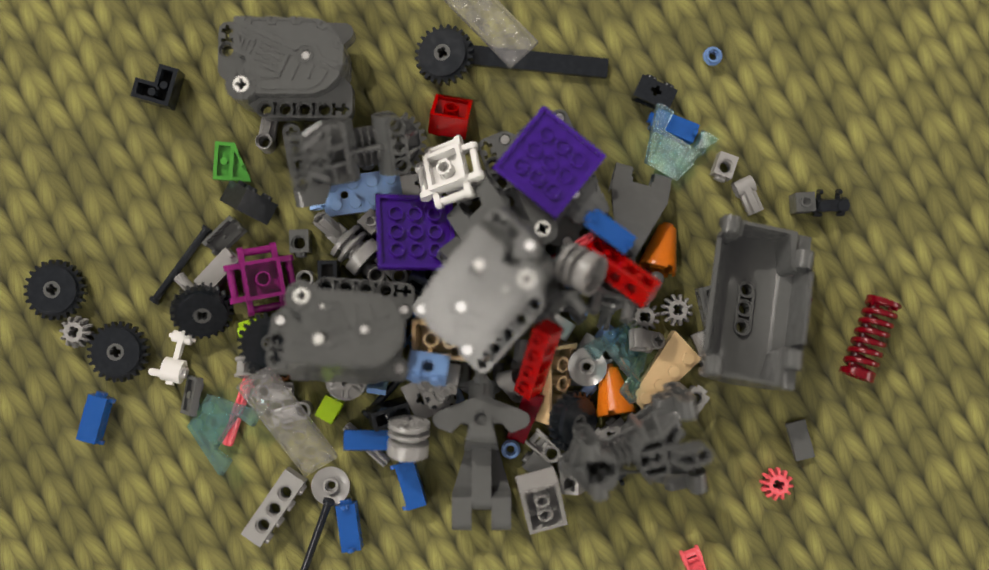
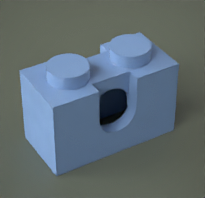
[406,350,450,387]

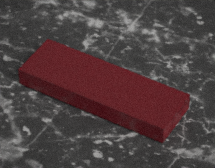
[506,394,544,444]

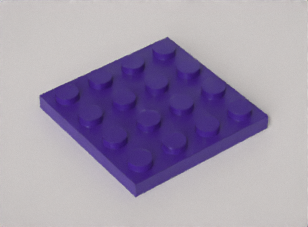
[493,105,606,219]
[375,194,455,271]

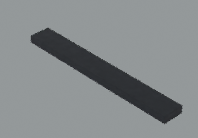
[470,45,609,79]

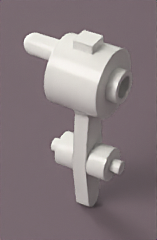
[148,330,196,386]

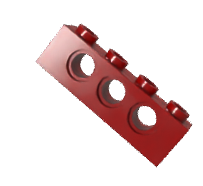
[585,236,662,308]
[513,319,563,400]

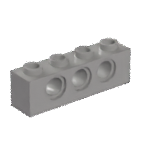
[241,467,308,547]

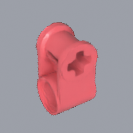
[679,544,706,570]

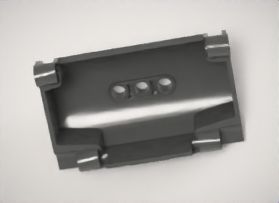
[699,214,815,391]

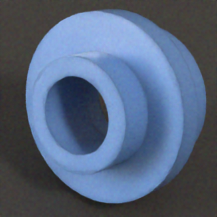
[703,47,722,66]
[501,439,520,459]

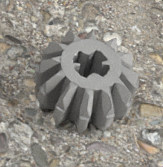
[660,294,693,326]
[630,302,660,330]
[59,316,95,348]

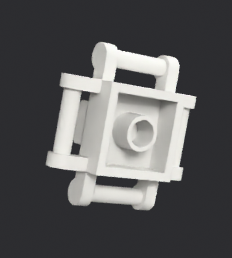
[415,135,485,210]

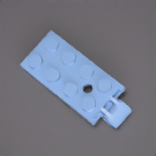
[309,168,403,217]

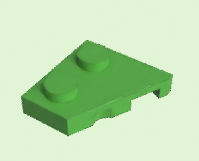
[213,141,251,183]

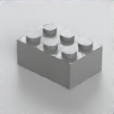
[515,466,568,535]

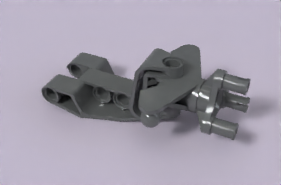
[588,162,672,331]
[447,175,590,333]
[433,362,530,530]

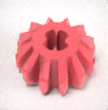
[759,467,794,501]

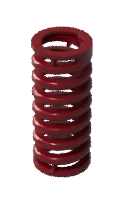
[839,294,902,384]

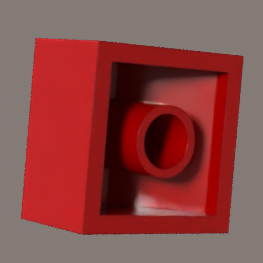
[428,94,473,140]

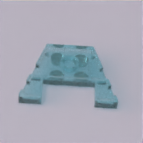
[644,103,718,181]
[584,323,648,404]
[187,395,264,475]

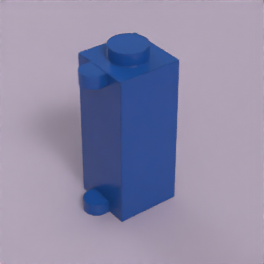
[647,108,700,146]
[583,209,637,254]
[76,391,116,445]
[343,430,391,451]
[390,461,428,511]
[335,498,364,553]

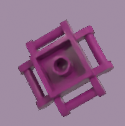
[223,242,296,317]

